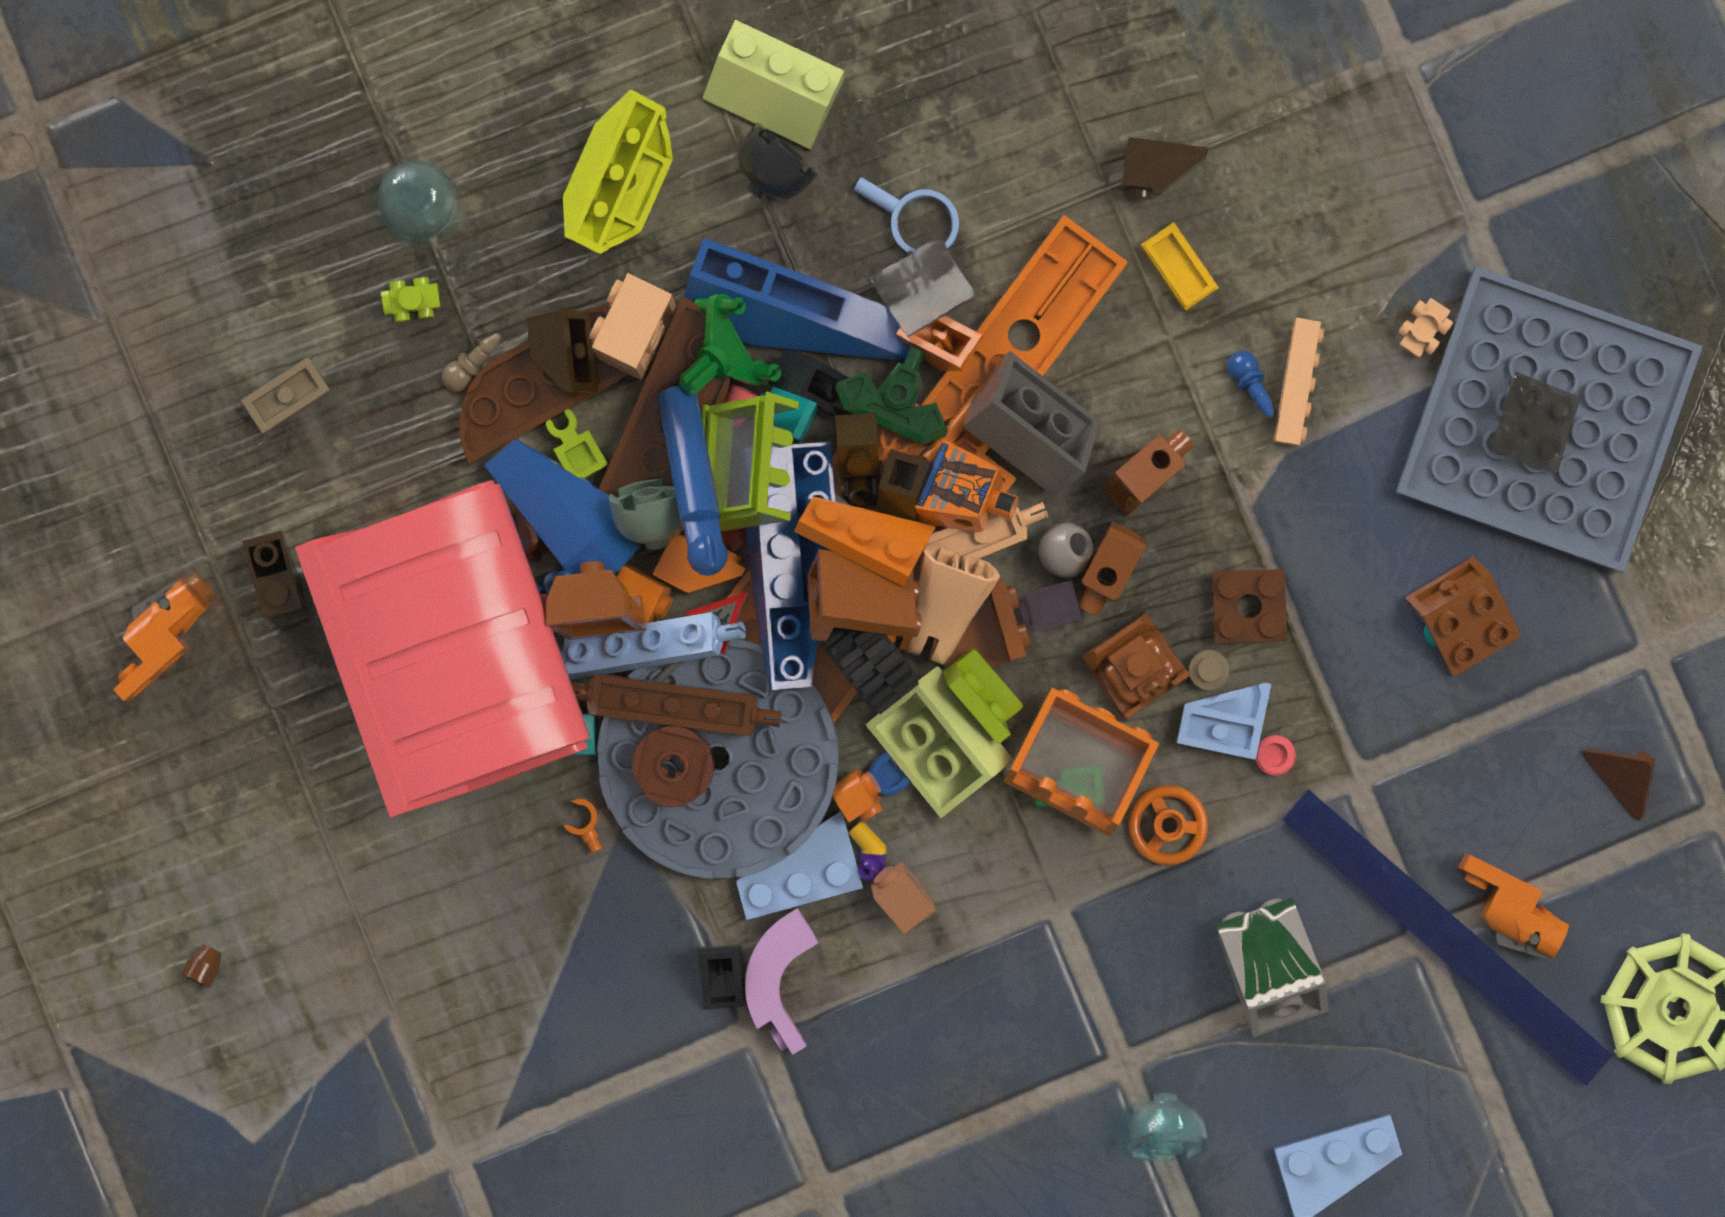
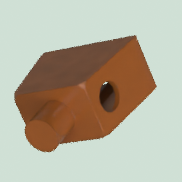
[1101,429,1194,516]
[1077,520,1147,616]

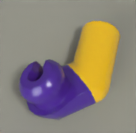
[848,820,887,881]

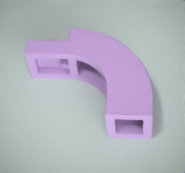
[745,908,819,1055]

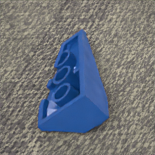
[485,438,642,574]

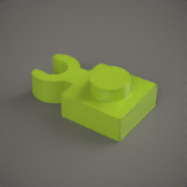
[546,409,608,479]

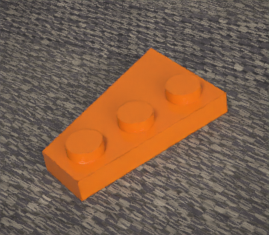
[794,496,935,587]

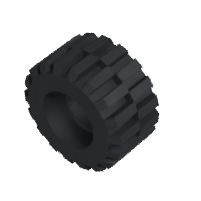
[819,627,919,715]

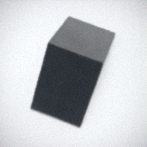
[698,944,744,1009]

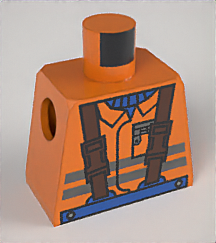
[915,440,1018,532]

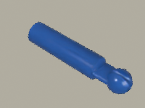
[657,386,728,576]

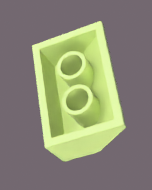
[702,20,844,150]
[865,666,1013,818]

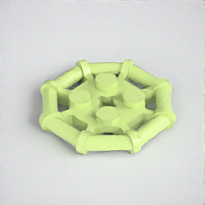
[1600,933,1725,1085]

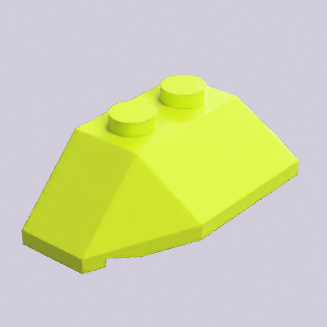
[563,90,673,254]

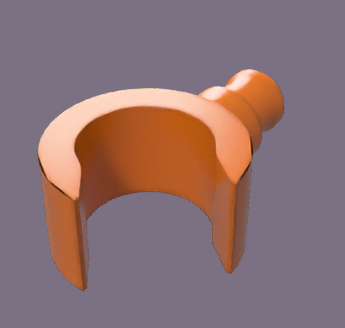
[563,799,602,854]

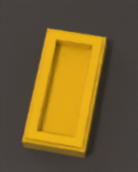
[1140,222,1219,311]

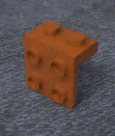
[943,578,1031,669]

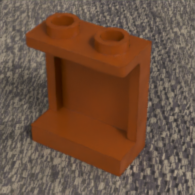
[807,549,921,651]

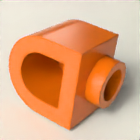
[833,769,883,823]

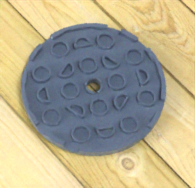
[597,639,839,879]

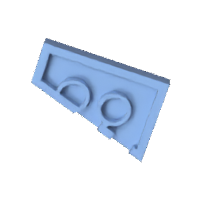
[736,811,863,920]
[1273,1114,1402,1217]

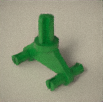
[678,294,781,395]

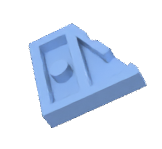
[1176,683,1271,760]

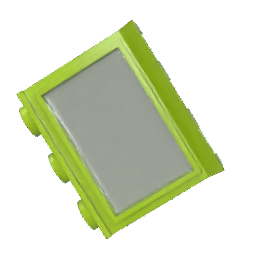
[701,391,799,531]

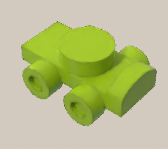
[381,277,441,323]

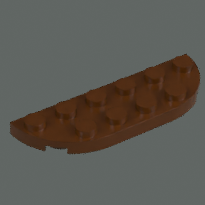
[598,296,730,498]
[459,306,667,465]

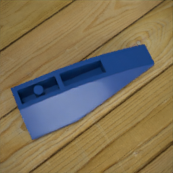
[684,238,910,362]
[740,442,835,690]

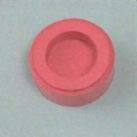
[1255,735,1296,775]

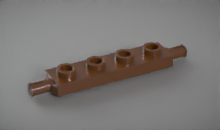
[571,673,782,736]

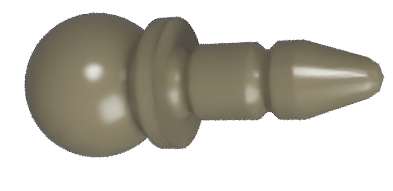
[442,333,501,393]

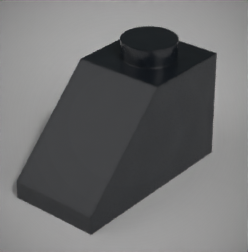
[768,348,852,417]

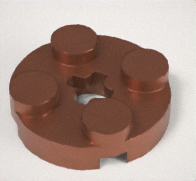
[632,725,715,807]

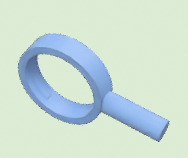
[853,177,959,259]

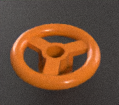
[1128,785,1208,865]

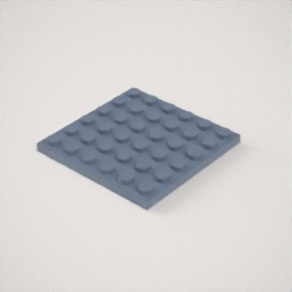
[1395,266,1703,573]

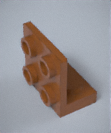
[1405,556,1521,676]

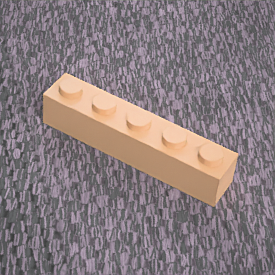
[1273,318,1324,447]

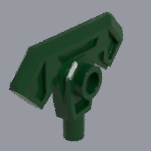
[835,347,948,445]

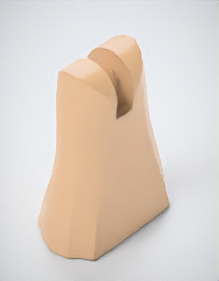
[906,544,1000,664]

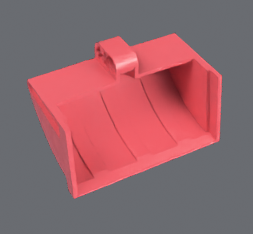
[295,480,591,818]

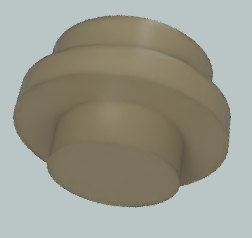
[1189,650,1229,690]

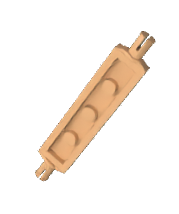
[913,502,1049,580]

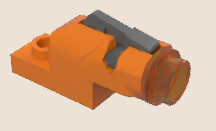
[113,572,216,702]

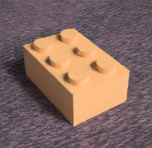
[589,273,677,380]

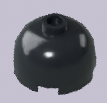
[738,122,818,200]

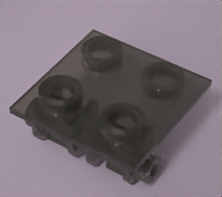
[870,237,977,338]
[1489,372,1581,474]

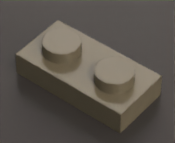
[241,357,332,435]

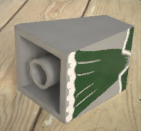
[1216,898,1329,1037]

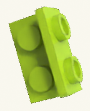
[942,648,1023,744]

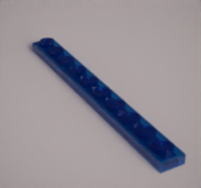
[1281,789,1613,1085]

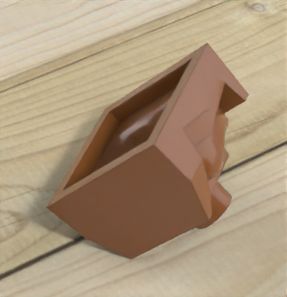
[546,561,646,640]
[1079,611,1190,722]

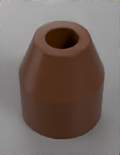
[181,944,221,989]

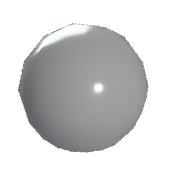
[1038,522,1094,578]

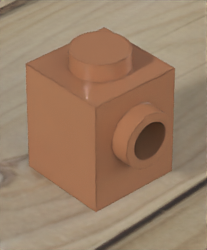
[870,862,936,934]

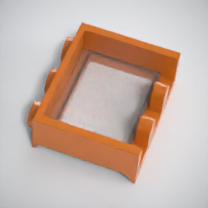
[1003,688,1159,837]

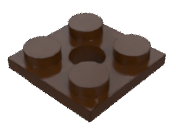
[1212,569,1287,644]

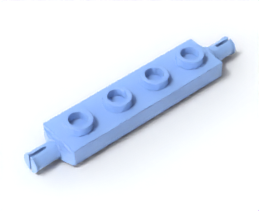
[560,612,746,680]

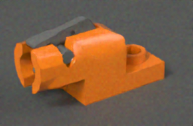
[1457,854,1569,959]

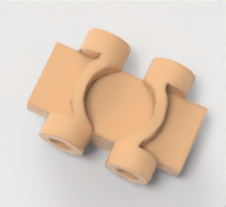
[1398,298,1453,358]

